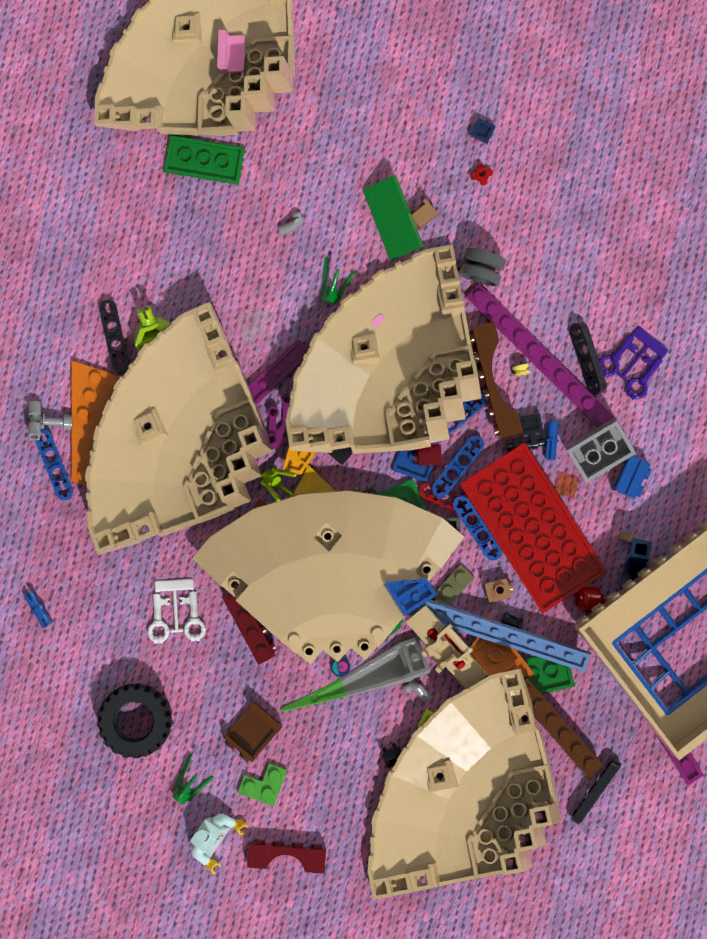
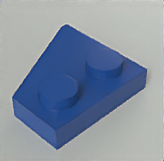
[383,578,437,616]

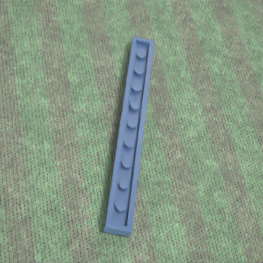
[408,600,591,672]

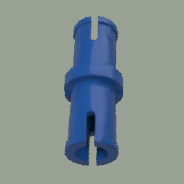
[23,589,53,629]

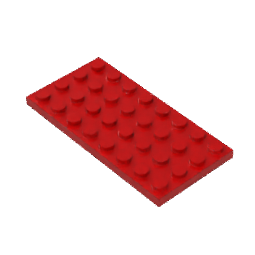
[460,442,607,614]

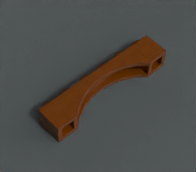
[469,322,523,440]
[524,677,603,778]

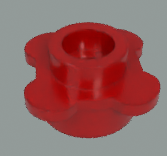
[470,163,493,186]

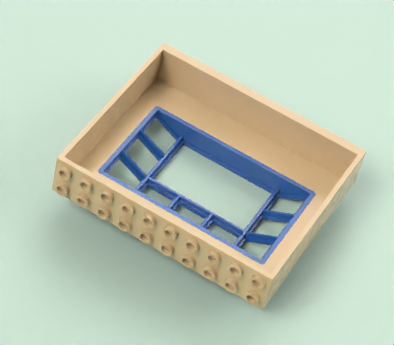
[574,520,707,760]

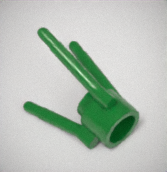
[320,257,355,304]
[172,754,214,804]

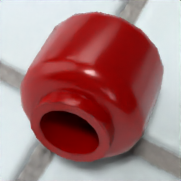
[575,587,605,612]

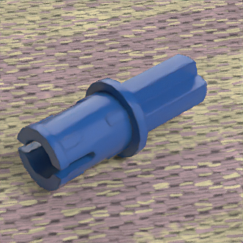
[544,422,559,460]

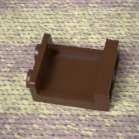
[223,701,283,762]

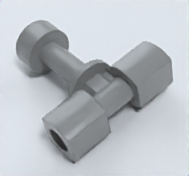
[28,401,72,441]

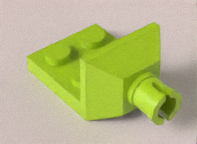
[133,306,170,352]

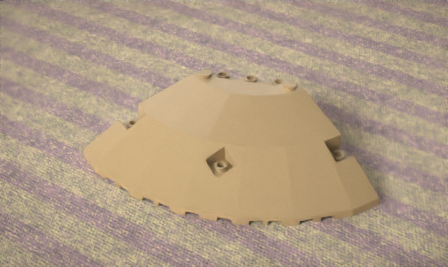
[94,0,295,136]
[286,244,482,454]
[85,302,273,555]
[192,490,464,664]
[368,669,561,900]

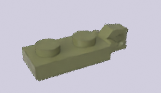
[433,565,474,606]

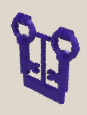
[599,326,668,400]

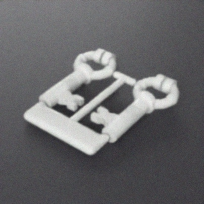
[147,578,206,644]

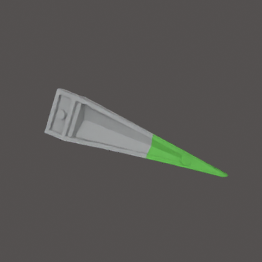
[281,637,431,712]

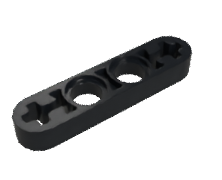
[99,300,130,373]
[570,322,607,395]
[570,758,622,825]

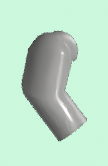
[278,212,304,235]
[403,681,431,702]

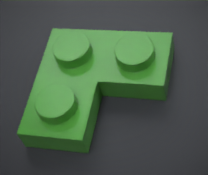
[238,763,287,806]

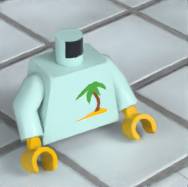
[190,814,248,874]

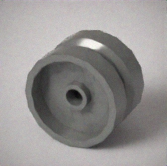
[459,248,507,287]

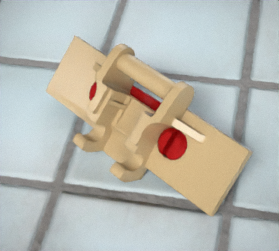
[406,605,487,689]

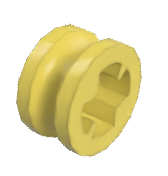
[512,364,531,377]

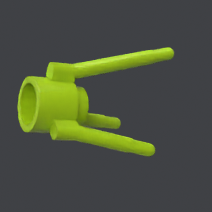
[261,467,297,502]

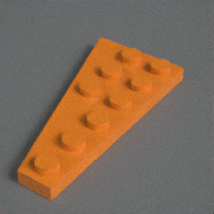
[71,360,121,486]

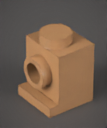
[411,199,438,230]
[484,578,514,603]

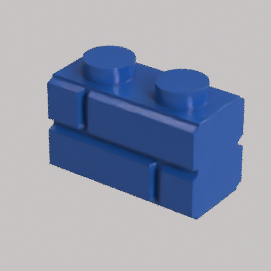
[613,456,652,499]

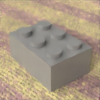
[565,418,636,483]

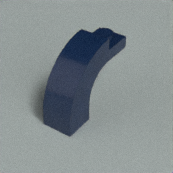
[619,538,652,591]

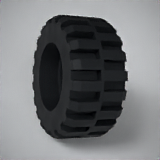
[97,683,173,759]

